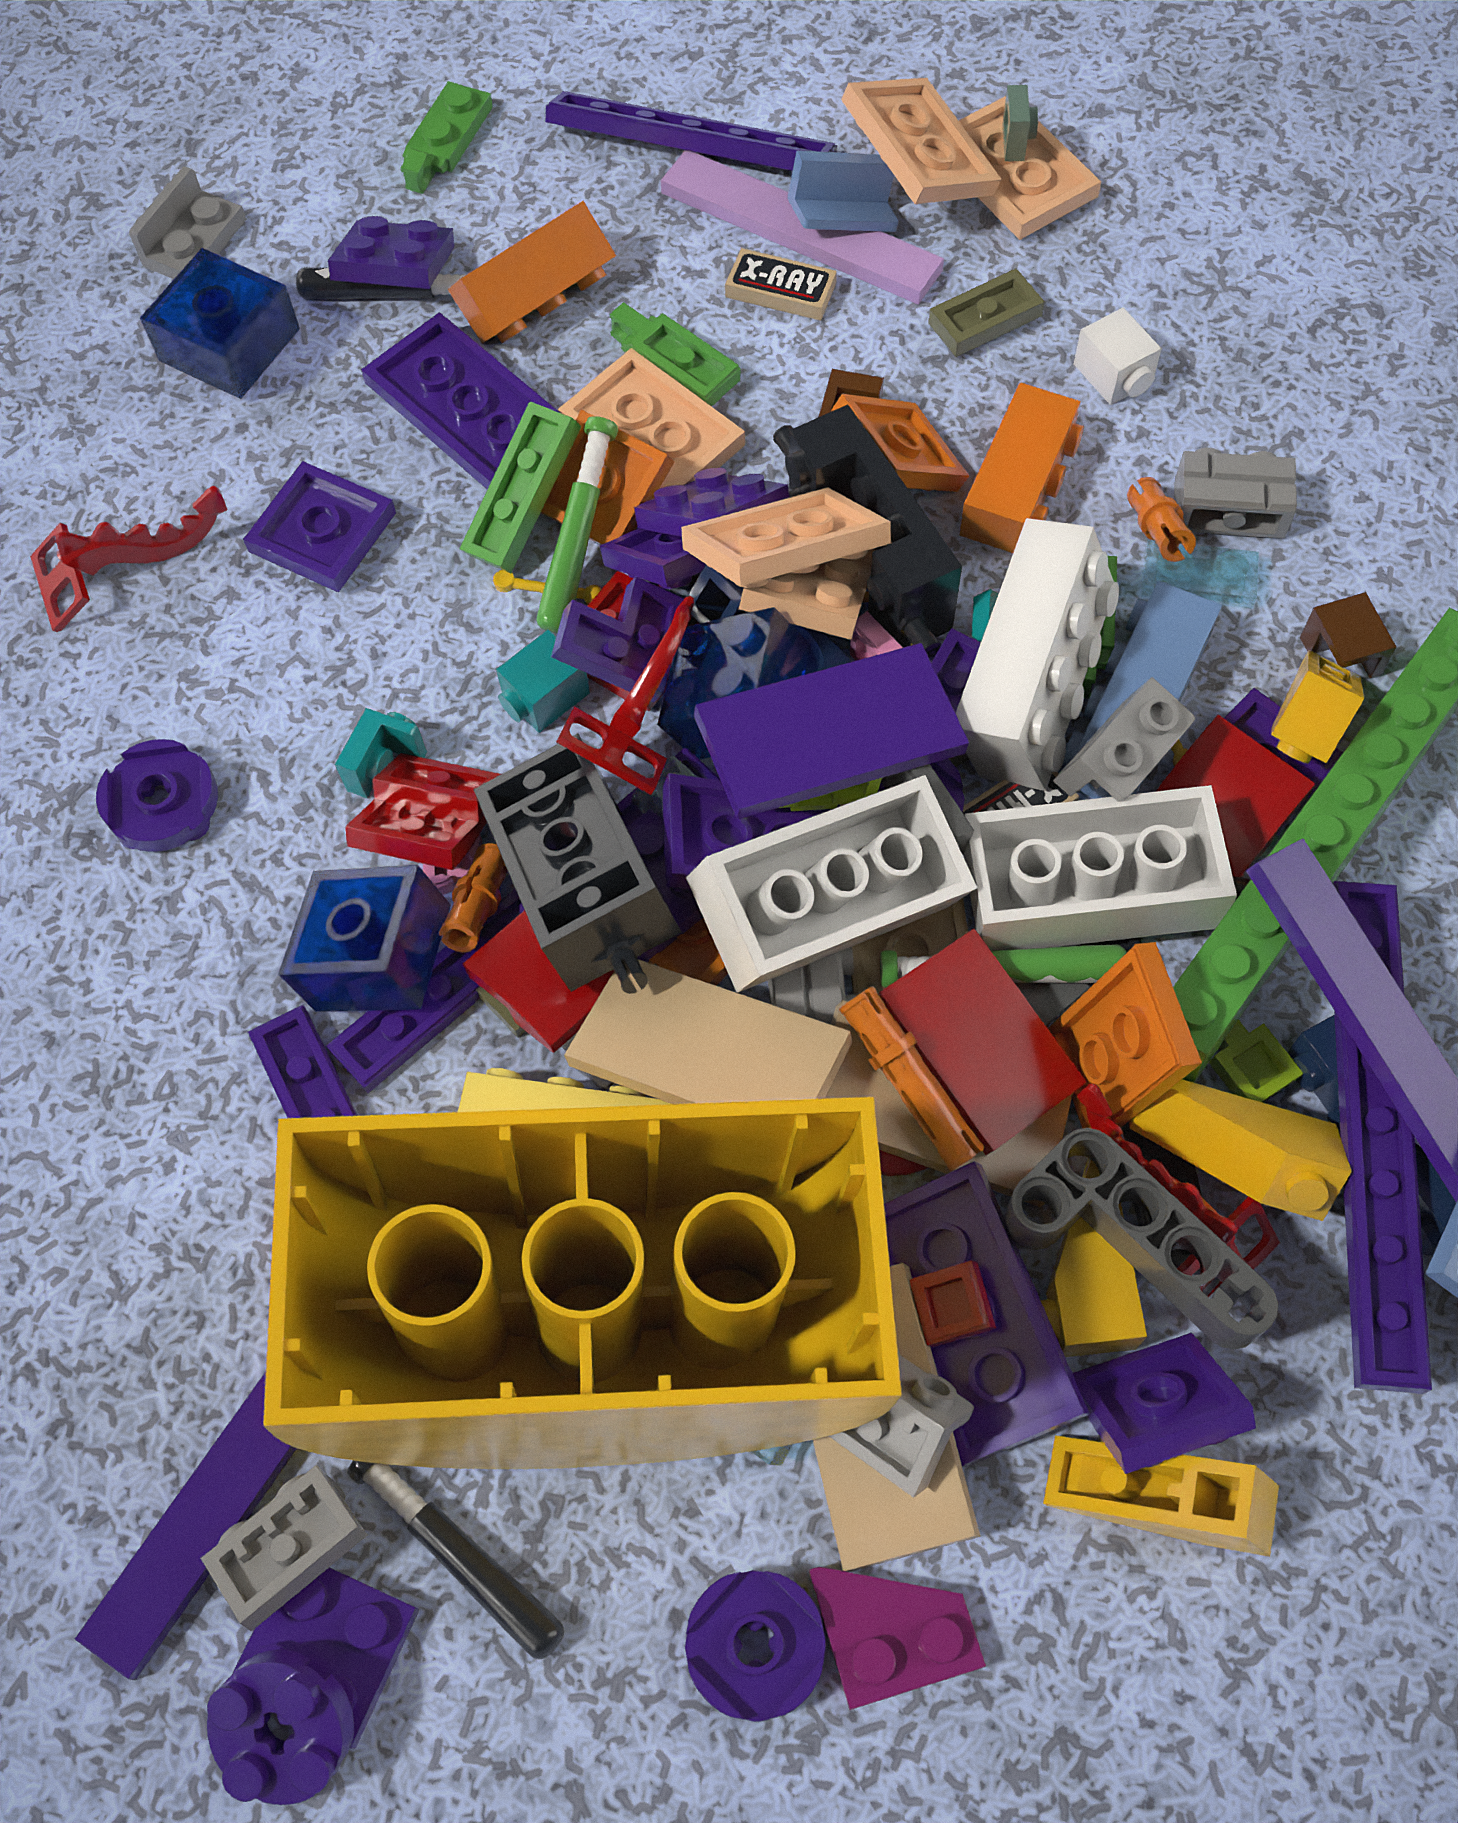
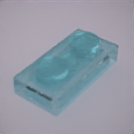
[1141,540,1259,609]

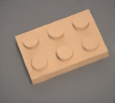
[841,78,1002,204]
[959,96,1101,240]
[558,348,745,488]
[681,488,891,588]
[739,548,877,640]

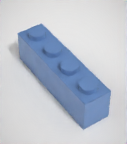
[1063,581,1222,799]

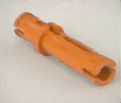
[839,986,985,1171]

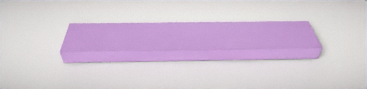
[661,150,944,305]

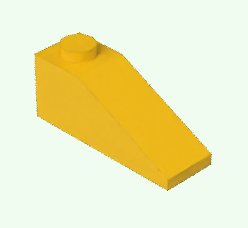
[1271,650,1364,764]
[1129,1079,1352,1221]
[1041,1158,1147,1357]
[1043,1435,1279,1557]

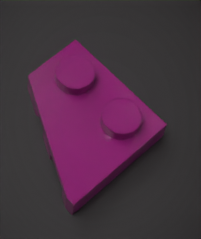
[809,1567,986,1711]

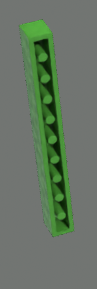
[1173,607,1458,1083]

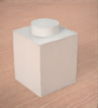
[1074,307,1162,405]

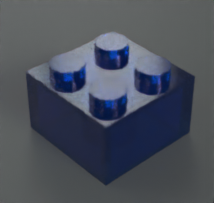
[140,248,300,399]
[657,607,811,759]
[278,865,451,1012]

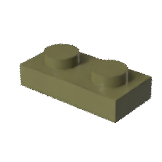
[928,268,1045,357]

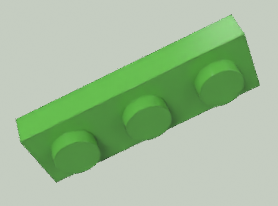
[459,402,582,574]

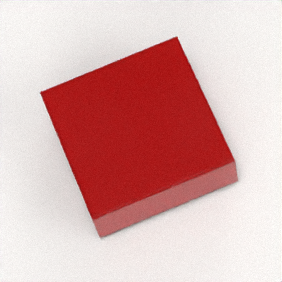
[909,1260,996,1347]

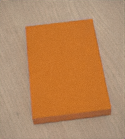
[1048,942,1202,1129]

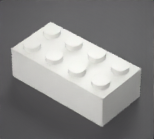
[956,518,1119,791]
[686,775,977,993]
[964,785,1237,950]

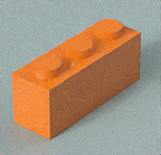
[448,200,616,343]
[959,382,1084,553]

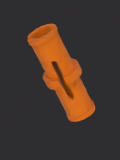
[1127,477,1196,562]
[439,843,508,952]

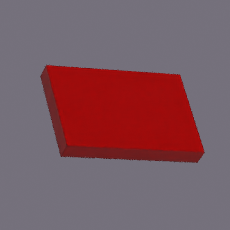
[878,929,1087,1156]

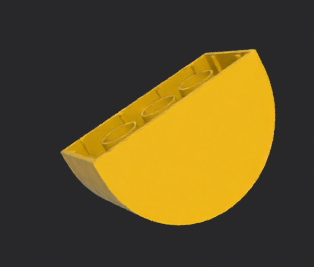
[263,1097,902,1469]

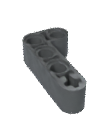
[1004,1128,1278,1350]

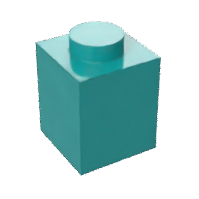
[496,629,590,733]

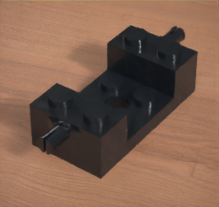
[773,404,962,658]
[474,733,682,994]

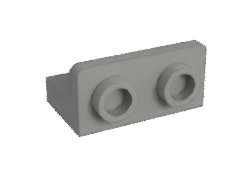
[129,166,247,286]
[1053,677,1195,802]
[829,1349,974,1498]
[201,1465,367,1631]

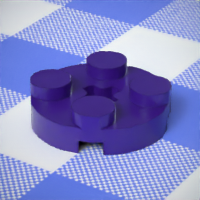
[96,739,218,852]
[685,1570,826,1723]
[207,1650,354,1805]

